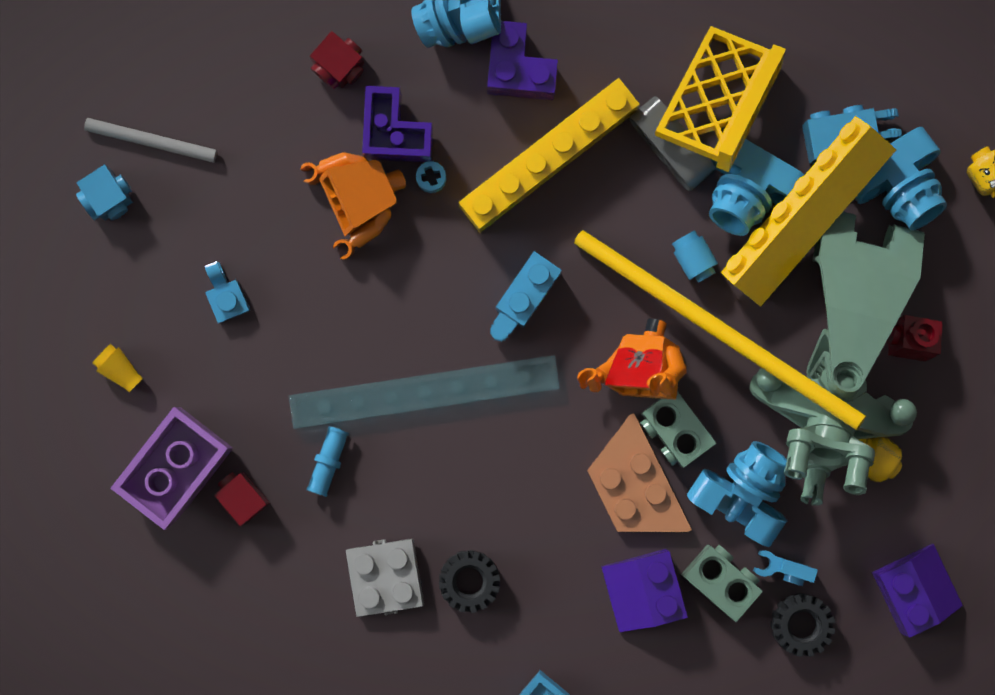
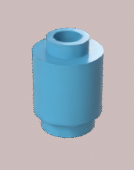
[672,230,718,283]

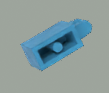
[802,105,902,164]
[490,251,562,342]

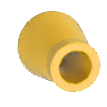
[92,343,143,392]

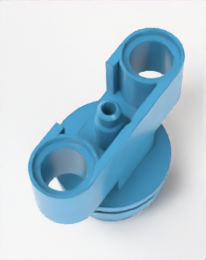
[411,0,501,48]
[855,127,947,230]
[709,139,804,236]
[687,441,787,547]

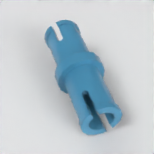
[306,426,349,497]

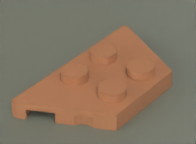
[587,413,692,532]

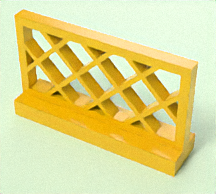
[655,26,786,173]

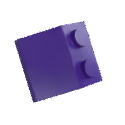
[872,544,963,638]
[601,549,688,632]

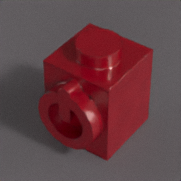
[310,31,364,90]
[886,315,942,362]

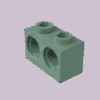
[640,391,716,468]
[681,544,763,622]

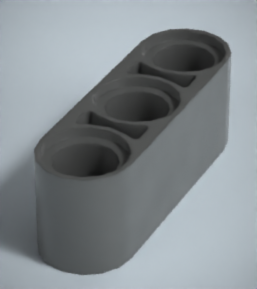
[628,96,716,192]

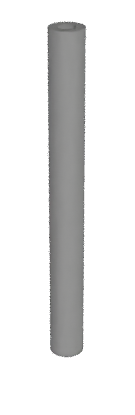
[84,118,217,163]

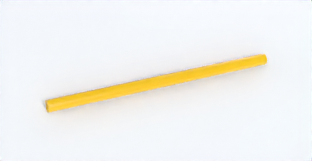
[574,230,866,430]

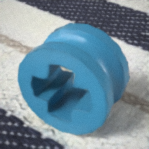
[416,161,446,193]

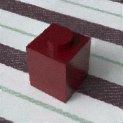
[214,472,270,526]

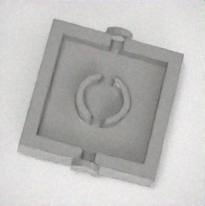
[346,538,424,617]

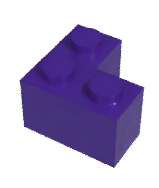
[487,21,558,100]
[362,86,433,162]

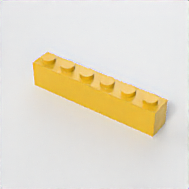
[459,78,640,233]
[721,116,896,307]

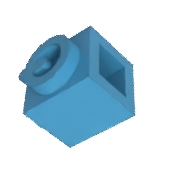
[76,164,133,221]

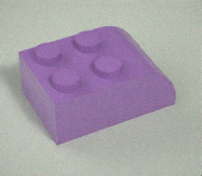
[110,407,233,530]

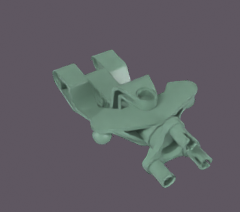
[750,211,925,505]

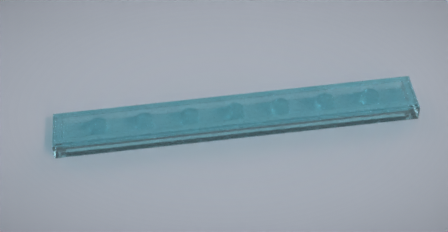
[289,355,560,429]

